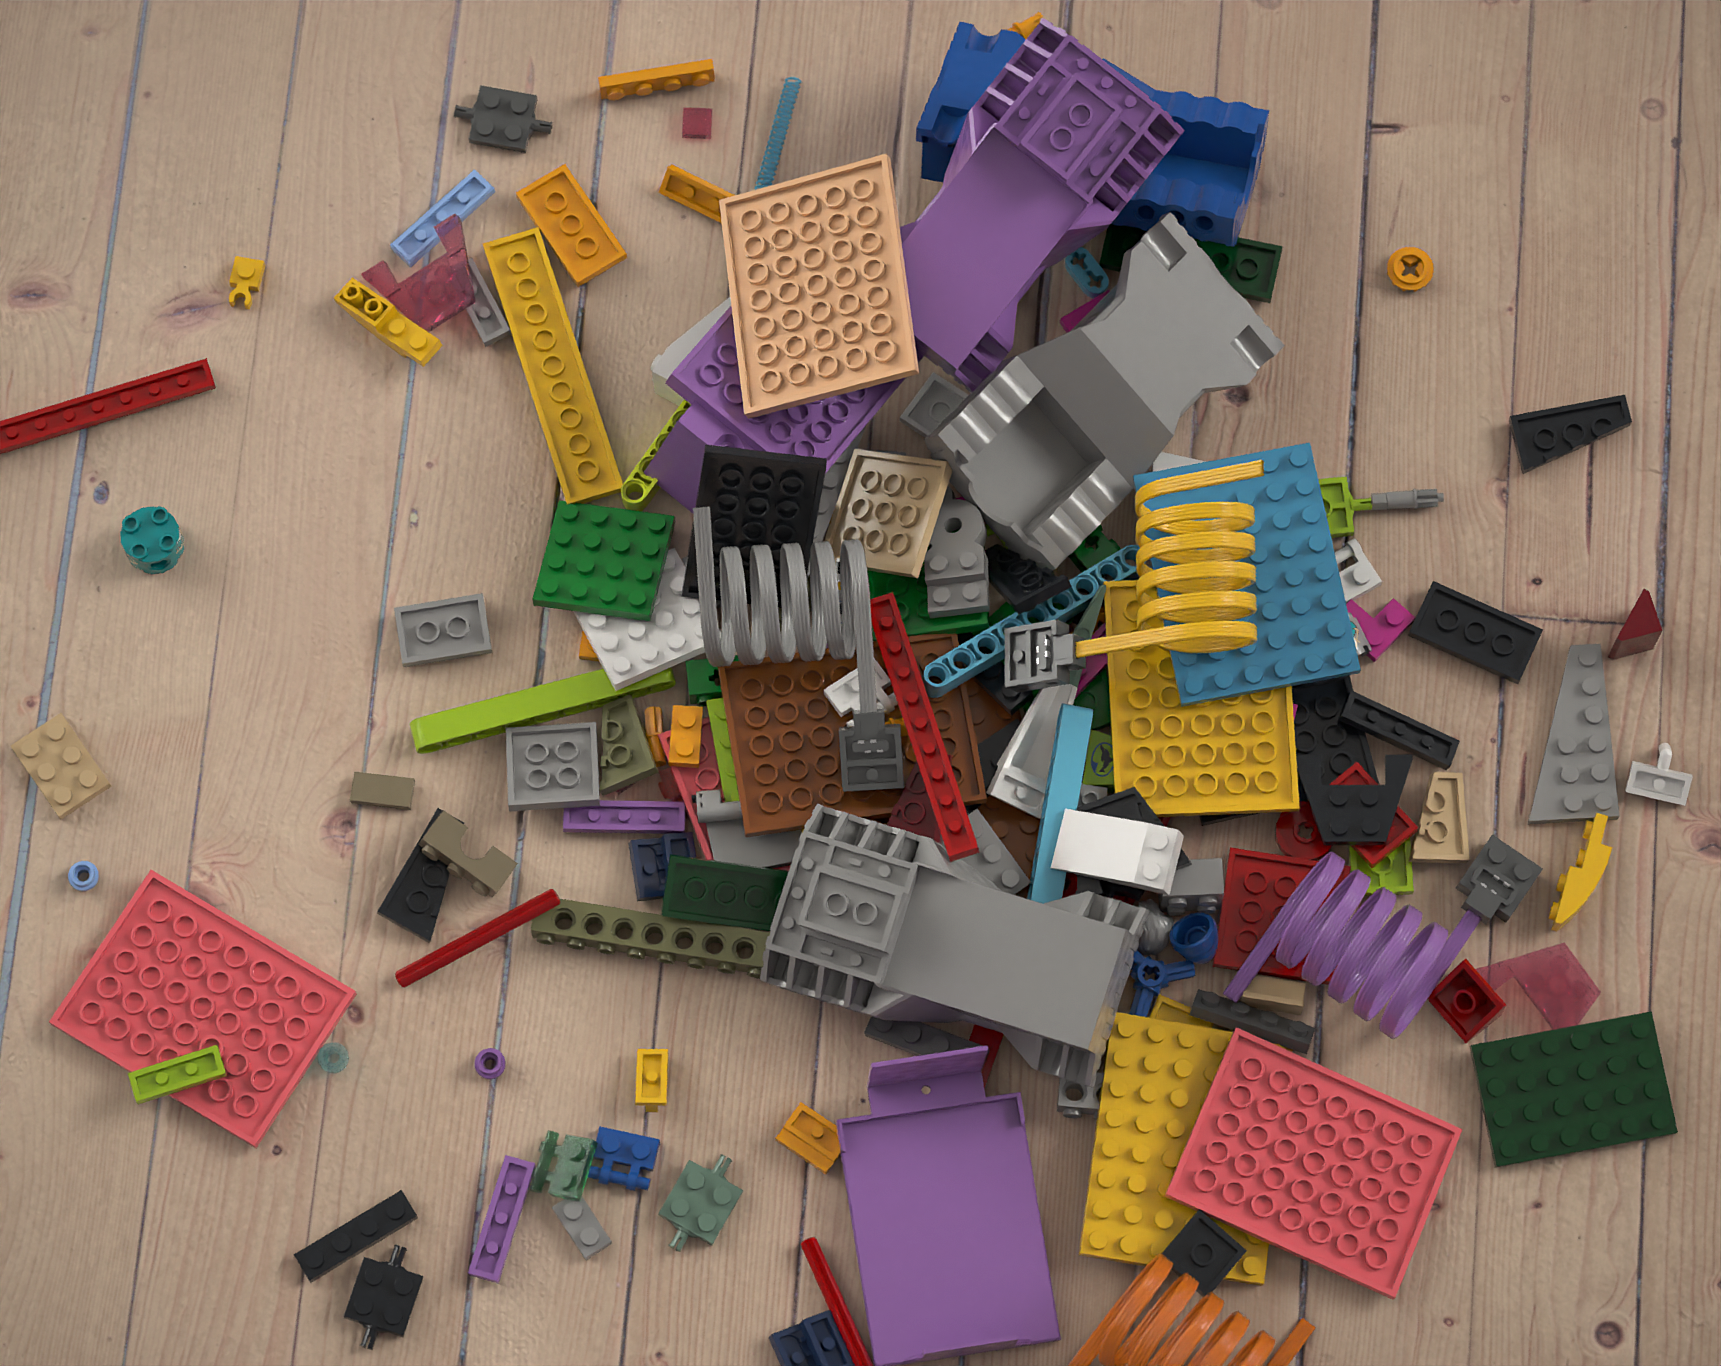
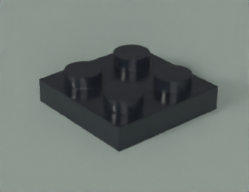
[1161,1209,1247,1297]

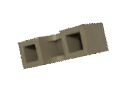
[418,810,518,897]

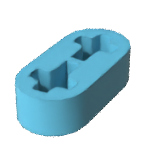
[1065,247,1109,299]

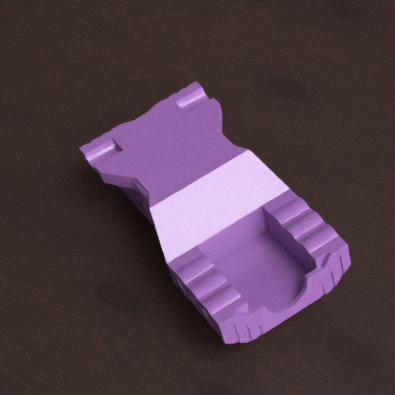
[900,18,1185,393]

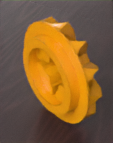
[1387,247,1434,292]

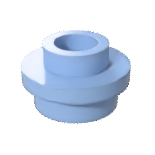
[68,861,99,891]

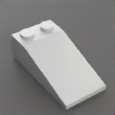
[651,297,731,406]
[1050,809,1184,895]

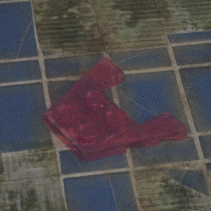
[361,213,476,332]
[1476,942,1601,1030]

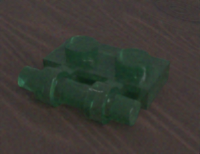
[530,1131,598,1202]

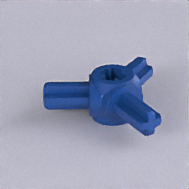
[1129,950,1195,1017]

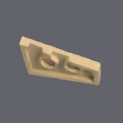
[1408,772,1470,864]

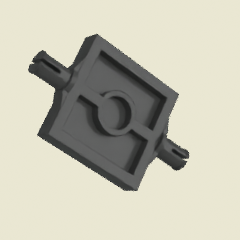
[454,85,553,153]

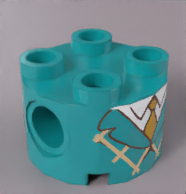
[120,506,184,574]

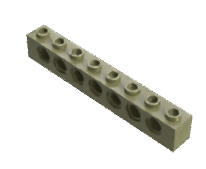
[531,895,770,979]

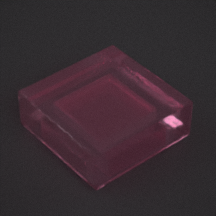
[682,107,713,139]

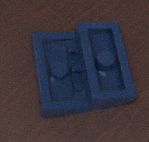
[628,832,696,901]
[769,1310,855,1366]

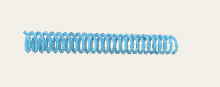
[754,77,802,190]

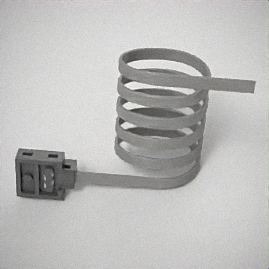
[693,507,904,791]

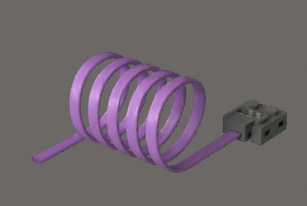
[1223,834,1543,1039]

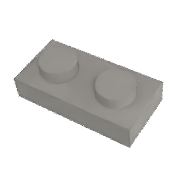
[552,1191,612,1260]

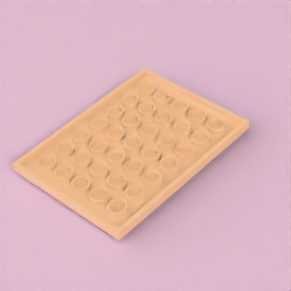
[719,154,919,419]

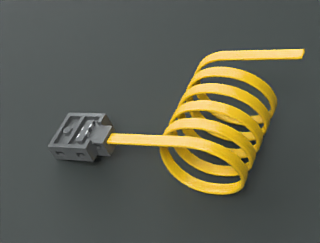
[1004,460,1264,692]

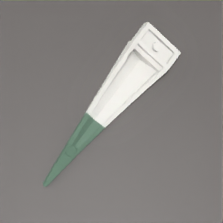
[986,585,1106,819]

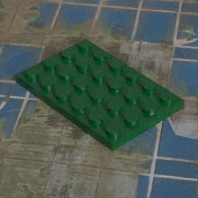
[1469,1011,1678,1168]

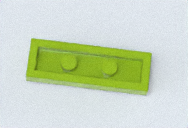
[128,1045,227,1104]

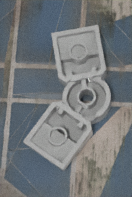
[924,486,990,618]

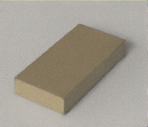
[350,772,415,810]

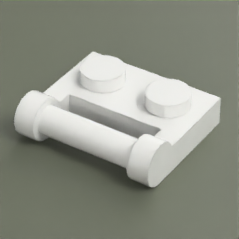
[1335,538,1382,604]

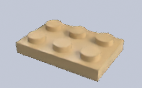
[11,713,112,820]

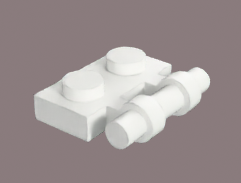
[824,658,898,727]

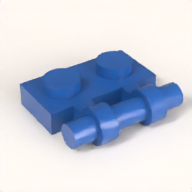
[587,1126,660,1191]

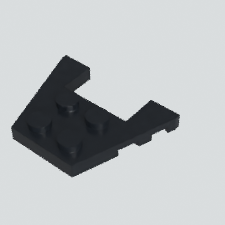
[1296,754,1413,845]
[1076,787,1192,896]

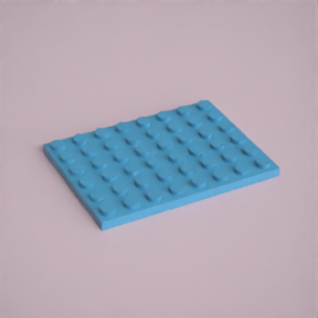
[1133,443,1361,707]

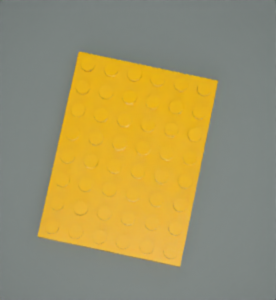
[1103,580,1300,817]
[1079,1012,1293,1286]

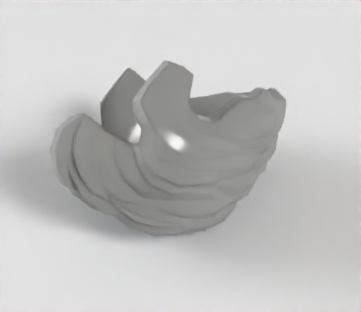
[1137,899,1174,956]

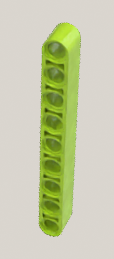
[409,667,676,754]

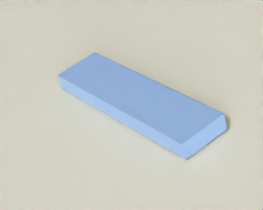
[390,169,495,268]

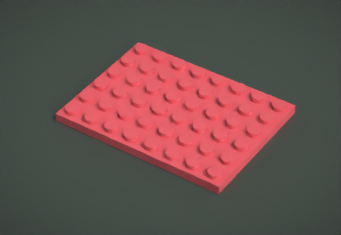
[49,870,357,1148]
[1164,1027,1463,1300]

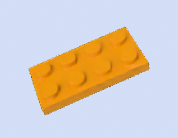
[516,164,627,287]

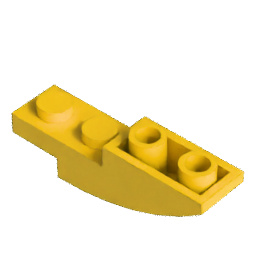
[333,277,443,367]
[1548,813,1613,932]

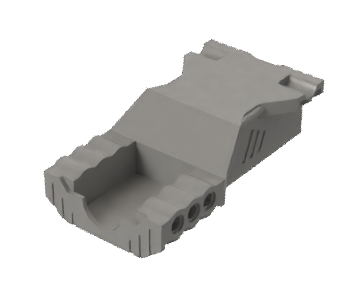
[924,212,1285,570]
[760,804,1149,1088]

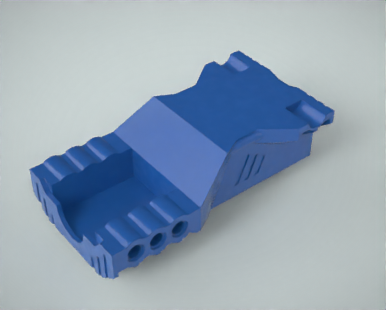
[916,22,1269,246]

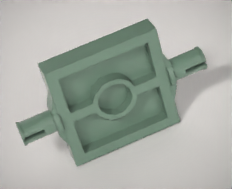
[658,1154,743,1252]

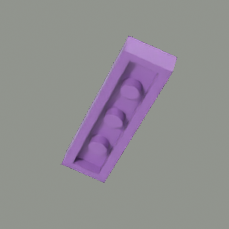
[563,800,686,834]
[468,1155,536,1284]

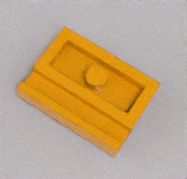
[775,1102,841,1175]

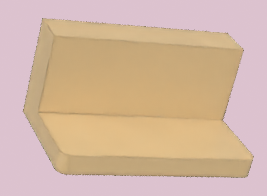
[1241,975,1306,1015]

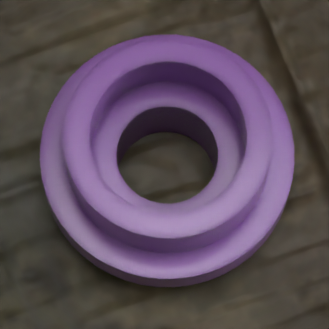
[475,1048,506,1079]

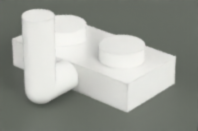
[1625,743,1693,806]

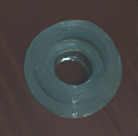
[318,1042,349,1073]

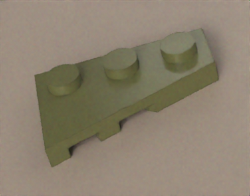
[599,694,658,796]

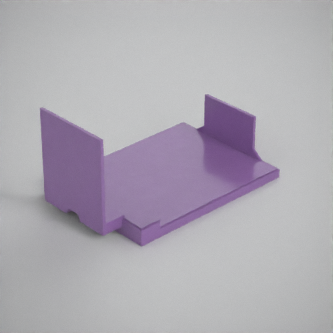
[644,306,924,513]
[836,1046,1061,1366]

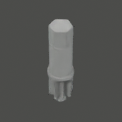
[1371,489,1444,510]

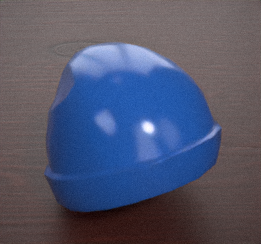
[1169,912,1218,964]

